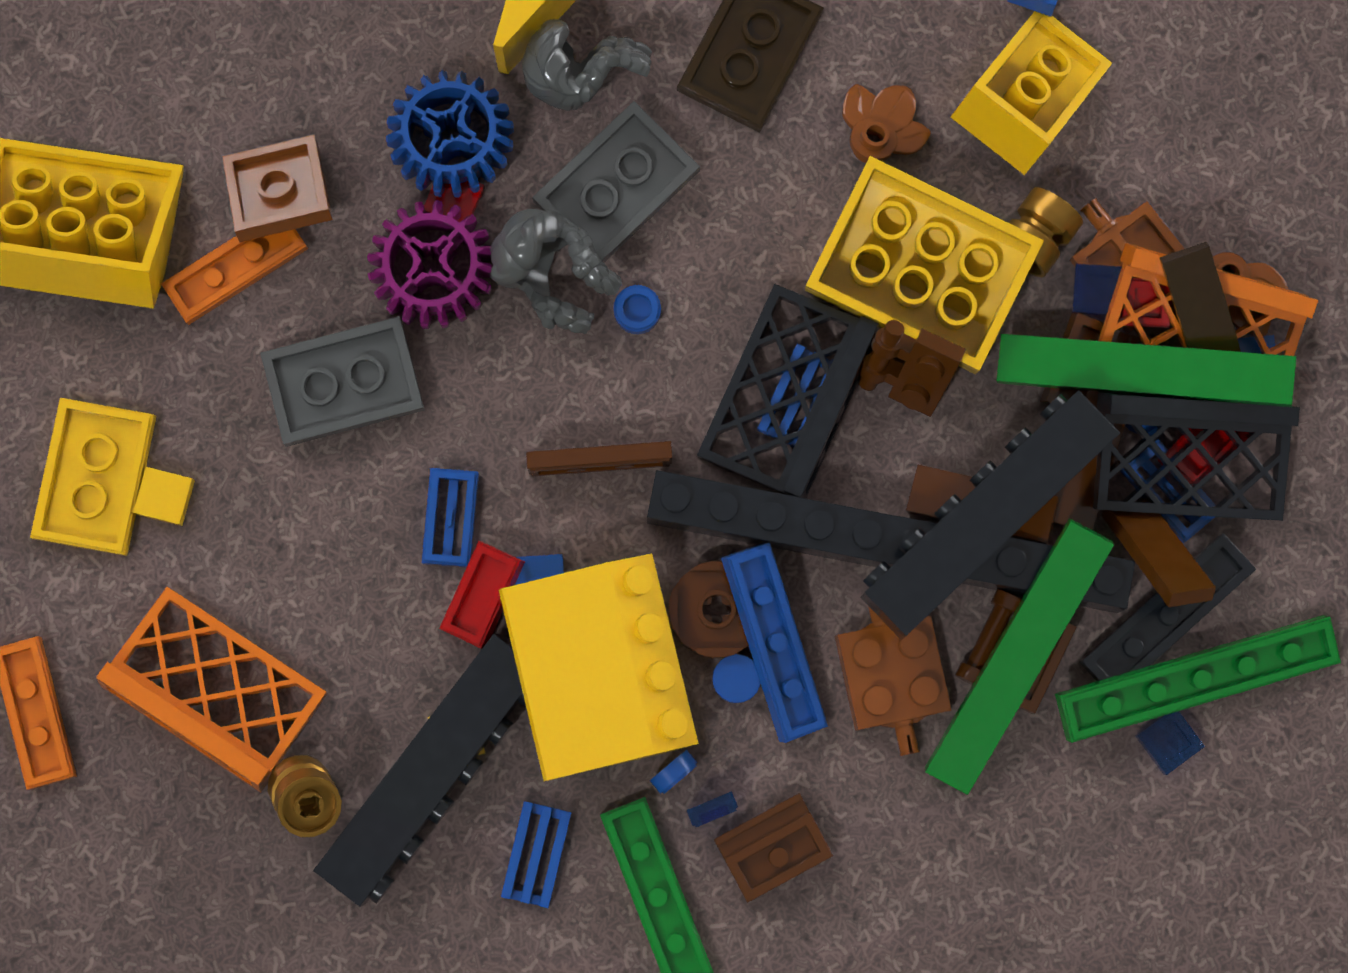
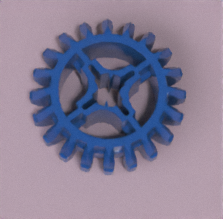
[386,70,514,198]

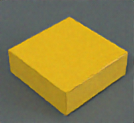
[133,467,195,526]

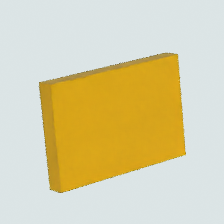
[30,398,156,556]

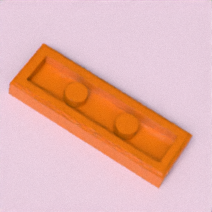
[161,229,308,325]
[0,636,77,790]

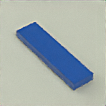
[721,542,828,743]

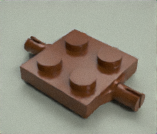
[1069,198,1185,334]
[835,606,952,756]

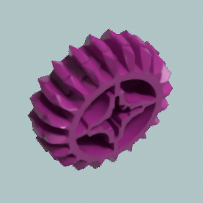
[367,200,493,329]

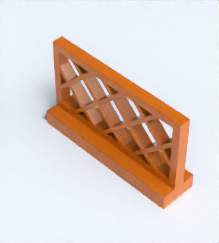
[1098,243,1318,356]
[96,587,327,793]

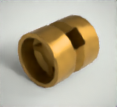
[1008,187,1083,278]
[267,755,342,837]

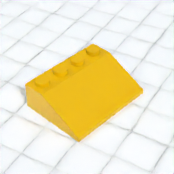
[0,138,184,309]
[805,156,1044,375]
[499,554,699,781]

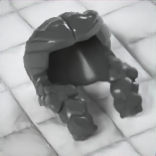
[522,19,652,111]
[490,209,622,334]

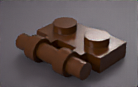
[859,320,966,417]

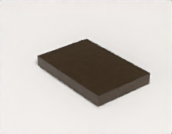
[677,0,824,133]

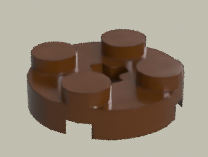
[668,561,749,659]

